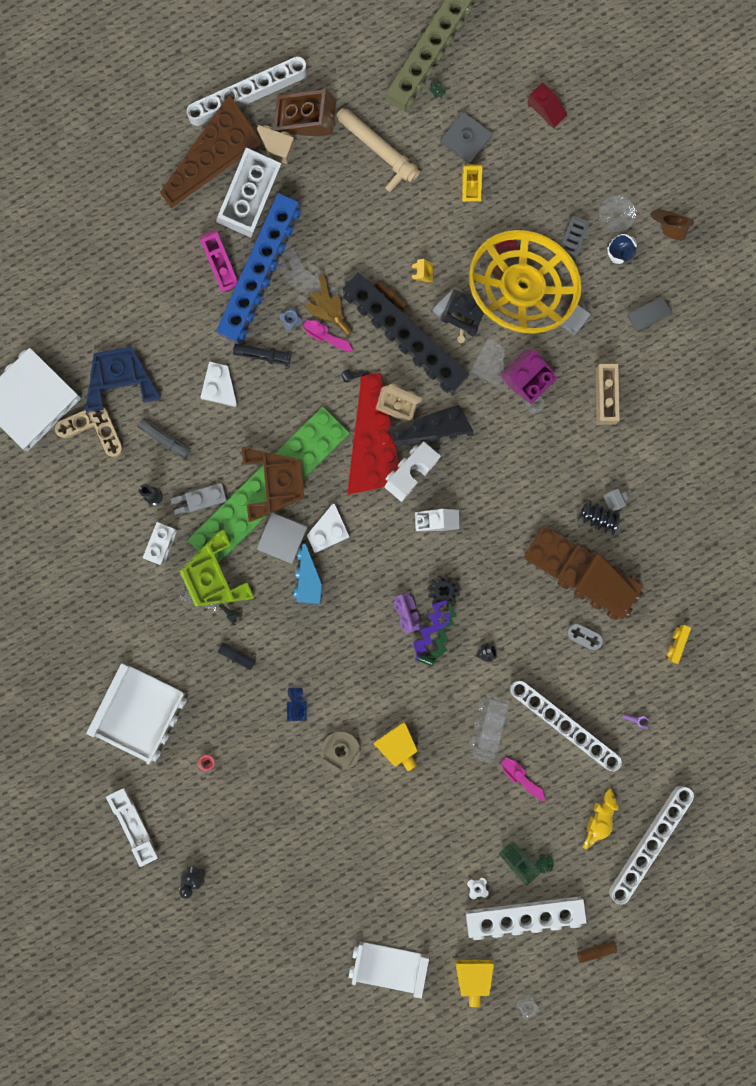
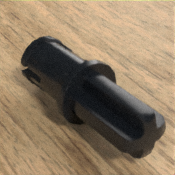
[217,642,256,670]

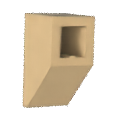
[257,125,295,164]

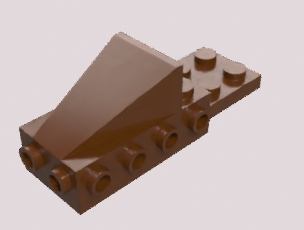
[523,525,643,621]

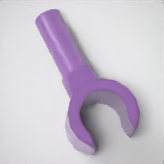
[622,714,651,730]

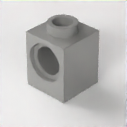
[560,304,591,336]

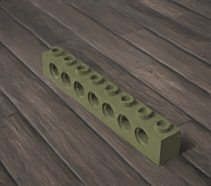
[386,0,479,112]

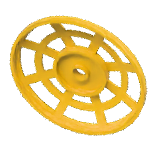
[469,230,581,333]

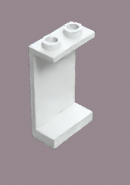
[349,941,429,999]

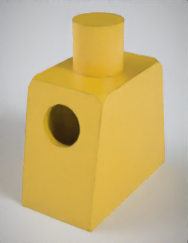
[374,722,417,771]
[455,960,494,1007]

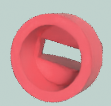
[198,755,214,771]

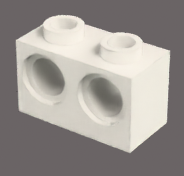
[143,522,178,566]

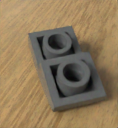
[628,297,672,331]

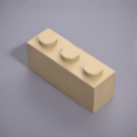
[595,364,620,425]

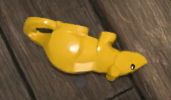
[582,789,619,849]

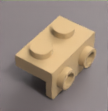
[376,384,422,422]

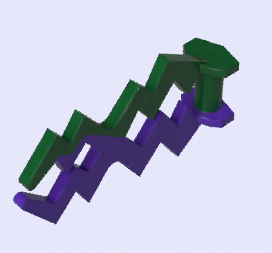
[413,600,457,668]

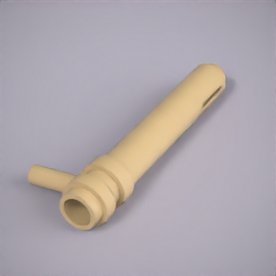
[337,108,420,193]

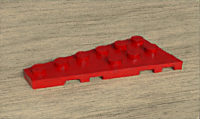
[347,373,399,495]

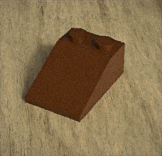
[273,89,336,137]

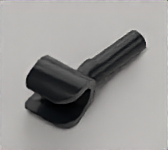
[341,369,369,383]
[219,603,242,625]

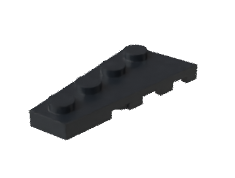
[388,405,474,446]

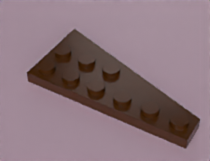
[160,94,262,208]

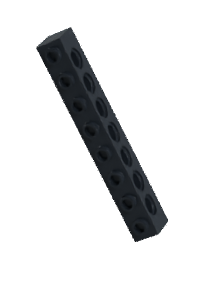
[342,272,469,395]

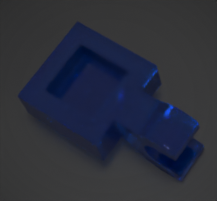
[287,688,307,721]

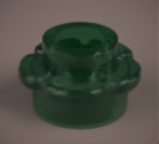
[430,81,446,99]
[536,854,554,874]

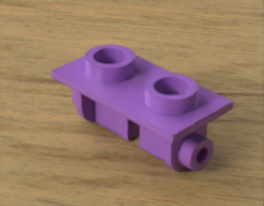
[394,592,421,634]

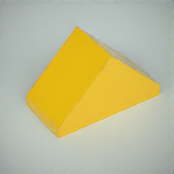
[462,164,482,201]

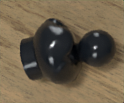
[179,866,205,899]

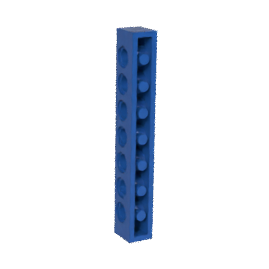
[216,193,301,344]

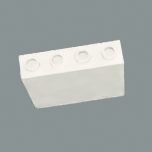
[0,348,81,452]
[86,663,187,765]

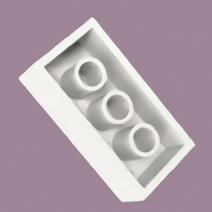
[216,148,281,237]

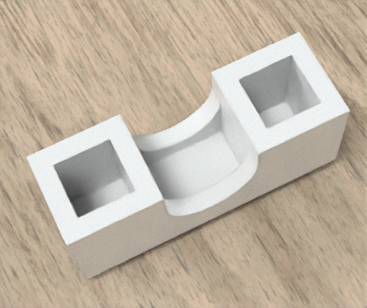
[385,442,441,502]

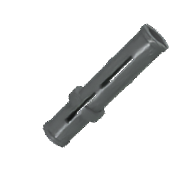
[138,418,191,459]

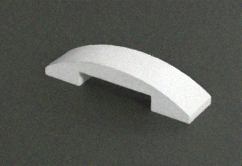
[106,788,158,867]

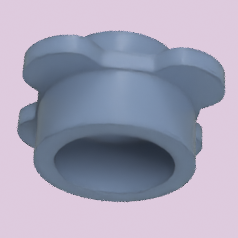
[279,308,302,330]

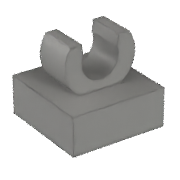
[603,489,629,512]

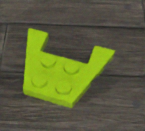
[179,530,254,606]

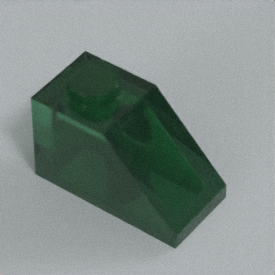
[499,841,541,886]

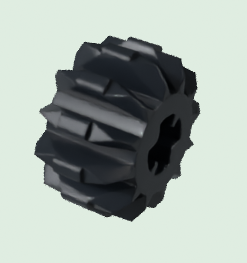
[427,575,460,608]

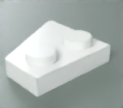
[200,362,237,407]
[307,504,350,553]

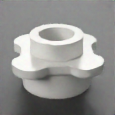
[467,878,488,899]

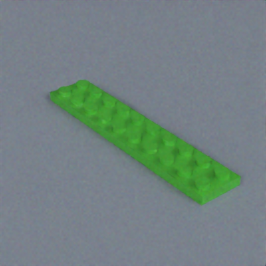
[187,407,350,564]

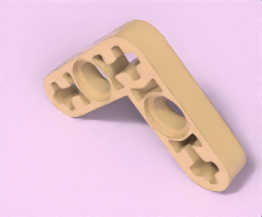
[55,407,123,458]

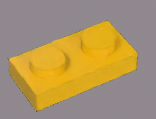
[666,625,691,664]

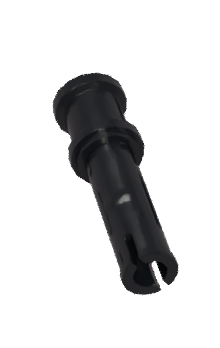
[233,343,292,367]
[139,484,163,505]

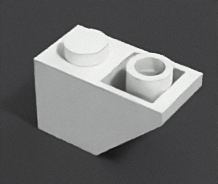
[415,509,459,531]

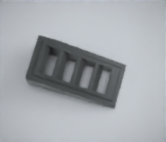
[561,216,590,260]

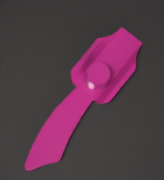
[302,320,353,352]
[500,757,545,801]

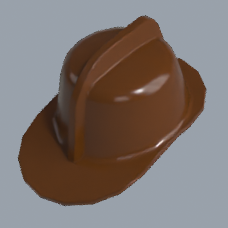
[650,209,694,241]

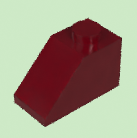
[527,82,567,129]

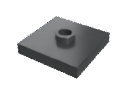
[440,112,493,164]

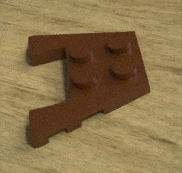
[242,447,305,522]

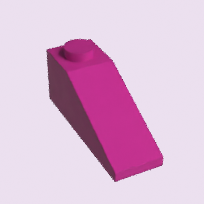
[199,229,238,292]

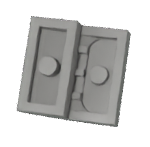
[257,512,308,564]

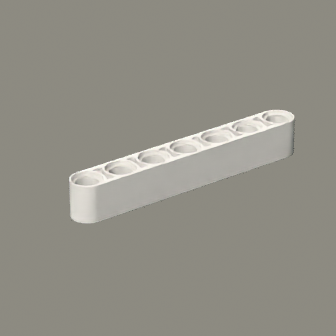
[187,57,307,126]
[510,681,622,771]
[609,786,694,904]

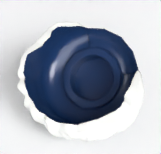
[607,234,637,264]

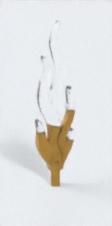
[269,236,353,336]

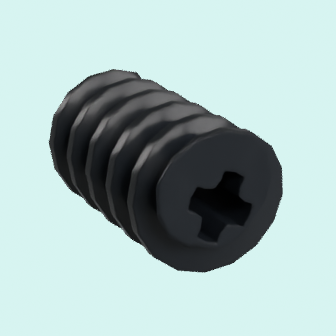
[577,500,621,536]

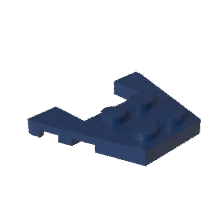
[85,347,160,413]

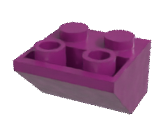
[500,349,558,404]

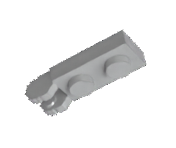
[171,483,227,515]

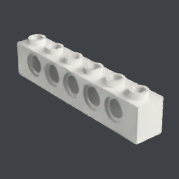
[465,896,586,940]

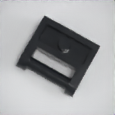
[441,289,487,337]

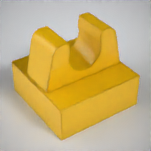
[412,259,433,283]

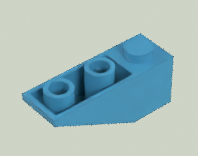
[294,544,322,605]

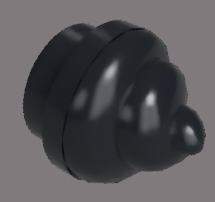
[476,643,497,662]

